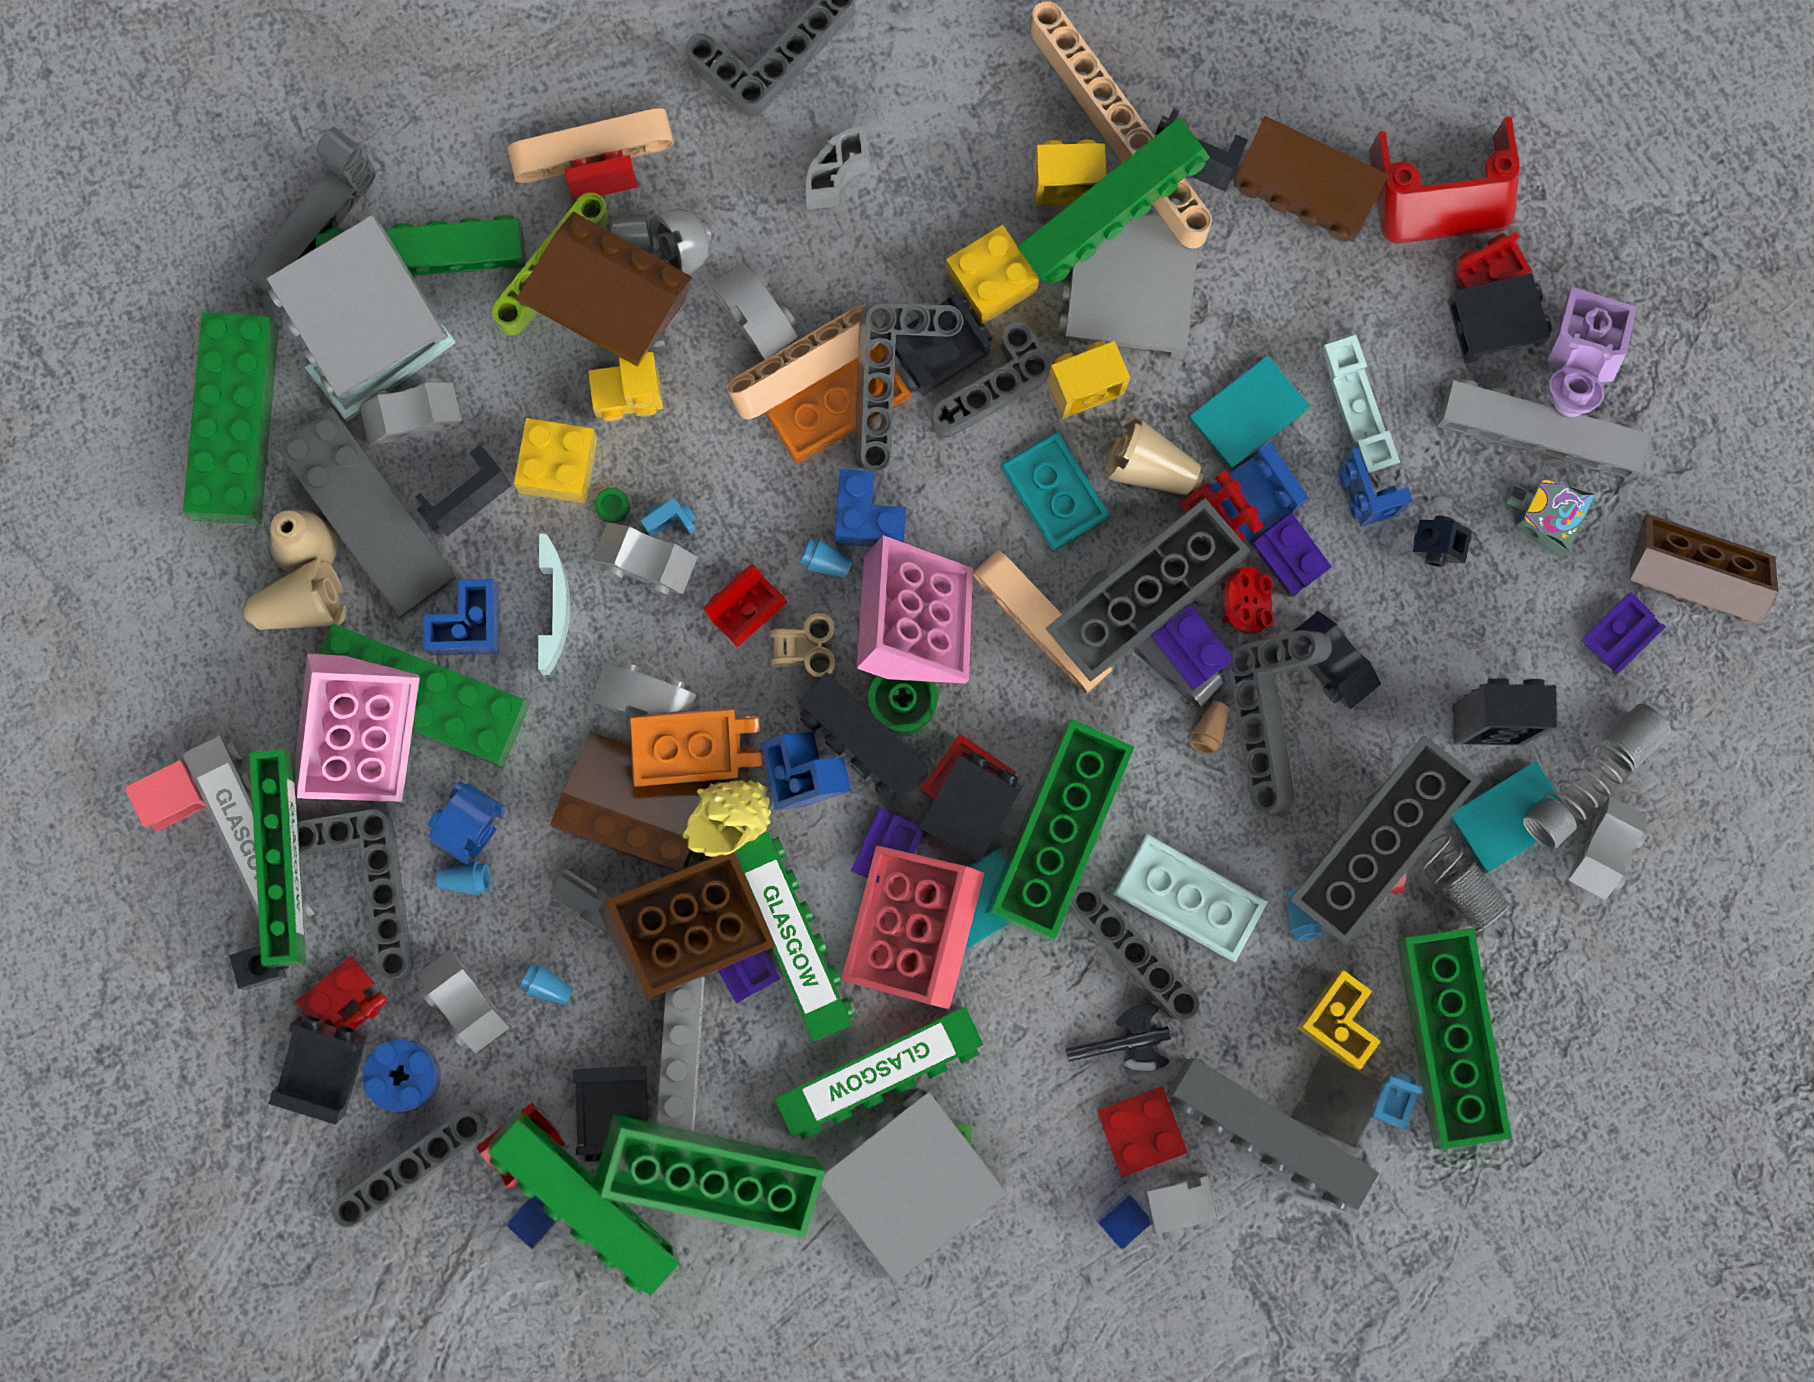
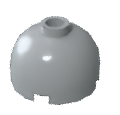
[649,208,712,274]

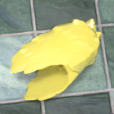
[683,780,771,857]

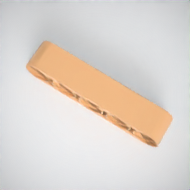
[507,108,674,183]
[727,305,879,419]
[972,550,1112,694]

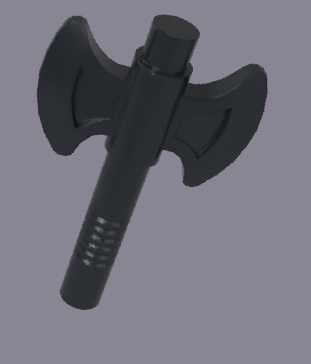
[1066,1004,1171,1072]

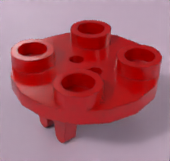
[1221,566,1274,635]

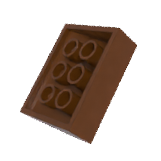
[1233,116,1389,242]
[517,212,692,367]
[550,732,719,872]
[599,852,776,1000]

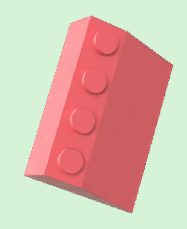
[841,845,984,1009]

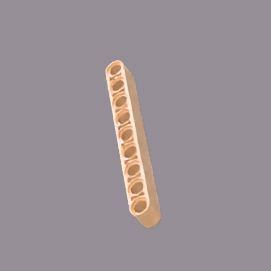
[1030,1,1212,248]

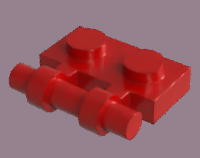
[1179,470,1264,541]
[296,956,389,1029]

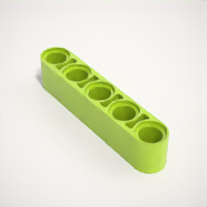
[492,193,609,336]

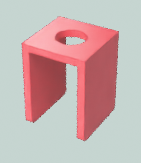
[125,760,206,831]

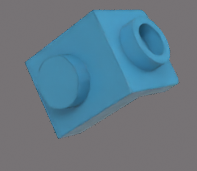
[640,498,696,537]
[1371,1072,1423,1129]

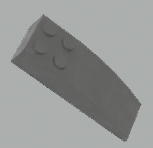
[275,408,456,617]
[1046,498,1250,682]

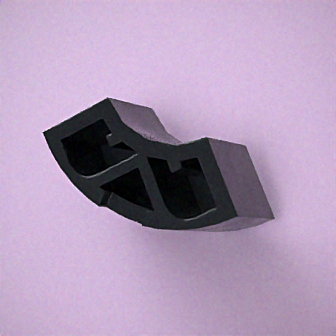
[1291,611,1382,710]

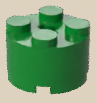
[868,676,938,737]

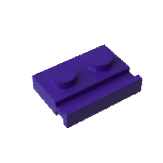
[1251,513,1332,597]
[1580,592,1666,675]
[1151,605,1234,691]
[851,808,925,883]
[718,951,781,1004]

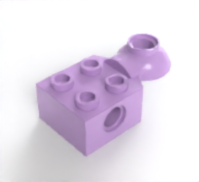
[1548,287,1637,417]

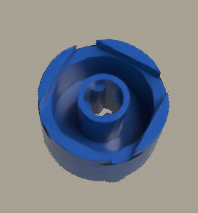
[428,781,506,865]
[363,1040,441,1111]

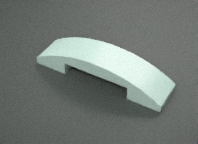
[1323,335,1400,474]
[538,534,570,675]

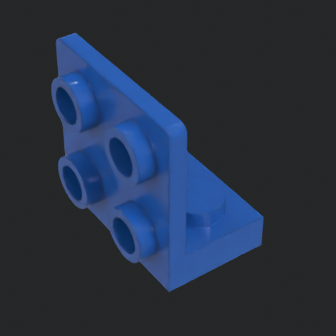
[1211,442,1309,542]
[1338,447,1412,527]

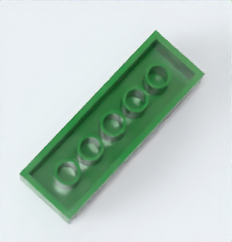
[183,312,279,525]
[319,623,530,768]
[985,719,1135,941]
[1397,928,1512,1150]
[488,1109,680,1296]
[593,1115,825,1239]

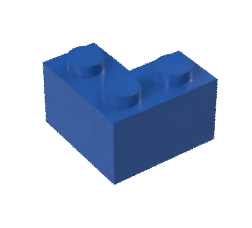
[835,469,906,547]
[423,579,499,656]
[761,732,851,810]

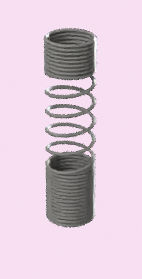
[1523,704,1671,849]
[1364,780,1510,932]

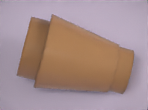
[1190,701,1230,755]

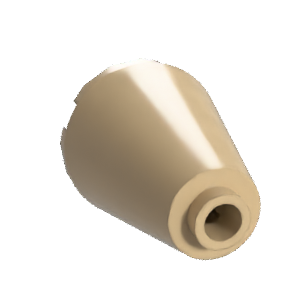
[1105,416,1203,495]
[270,510,340,573]
[244,558,346,630]

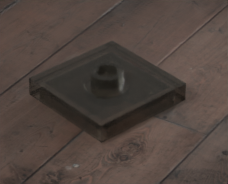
[1291,1054,1386,1149]

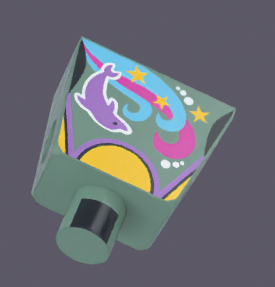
[1505,479,1596,558]

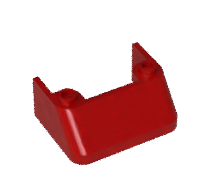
[1369,116,1520,244]

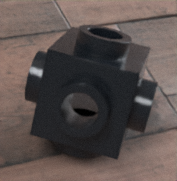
[1413,515,1472,567]

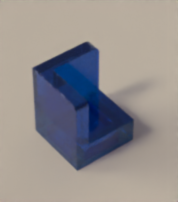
[1096,1193,1151,1249]
[507,1195,558,1249]

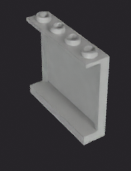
[1058,214,1200,360]
[266,215,449,400]
[821,1090,1007,1283]

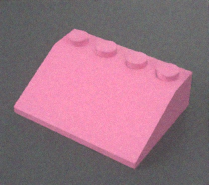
[857,535,973,683]
[294,654,419,802]

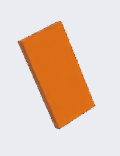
[764,344,912,465]

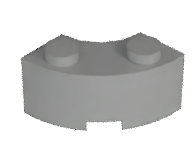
[805,125,869,210]
[711,262,798,360]
[360,379,462,445]
[592,522,698,596]
[591,661,696,717]
[1569,796,1648,900]
[416,949,509,1054]
[1143,1174,1218,1239]

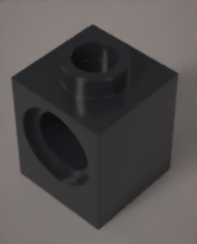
[229,946,289,990]

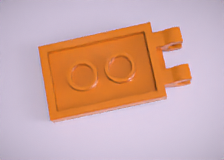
[629,708,762,787]

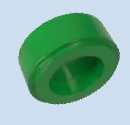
[595,488,630,523]

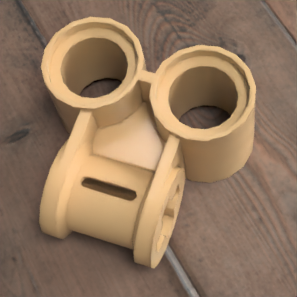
[770,613,836,682]

